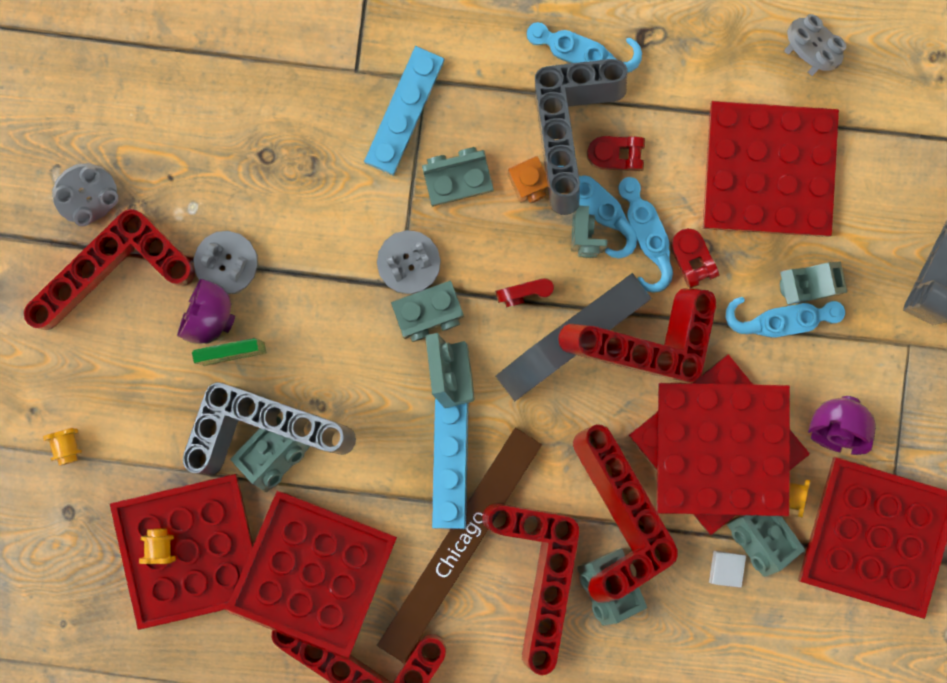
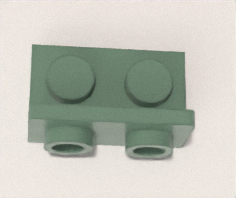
[422,147,494,207]
[571,206,607,258]
[391,280,464,342]
[425,333,475,408]
[230,416,310,492]
[727,515,805,577]
[577,548,648,626]

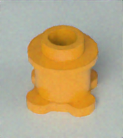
[43,428,82,466]
[789,479,811,518]
[139,529,175,564]

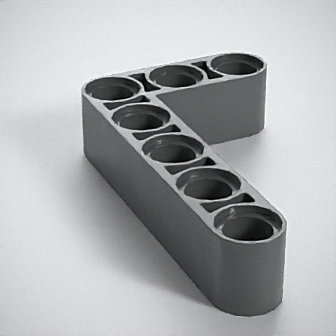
[535,59,628,215]
[903,220,947,325]
[495,273,652,402]
[183,382,356,476]

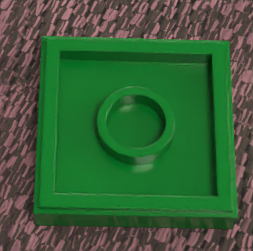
[192,338,267,366]

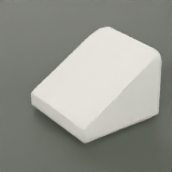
[709,550,746,587]

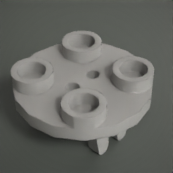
[784,14,847,76]
[52,163,118,226]
[377,230,441,294]
[194,231,258,294]

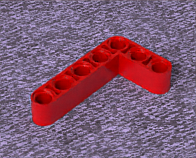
[23,209,195,330]
[559,288,716,382]
[573,424,678,603]
[482,503,580,675]
[271,630,446,683]

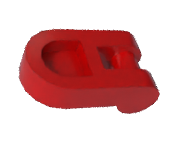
[587,136,645,171]
[671,228,720,289]
[495,278,554,308]

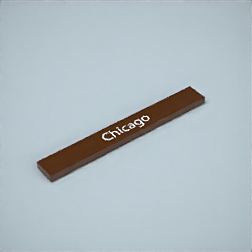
[377,427,542,663]

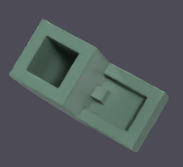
[780,261,847,305]

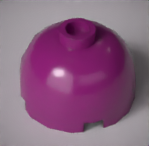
[177,279,235,345]
[808,396,876,455]

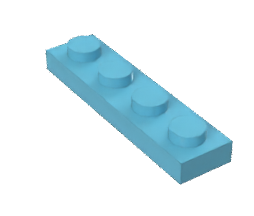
[364,46,445,176]
[432,399,469,529]

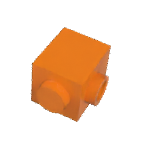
[507,156,548,204]

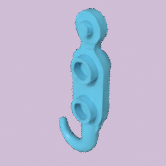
[526,22,642,73]
[558,166,637,259]
[618,177,673,293]
[725,297,845,338]

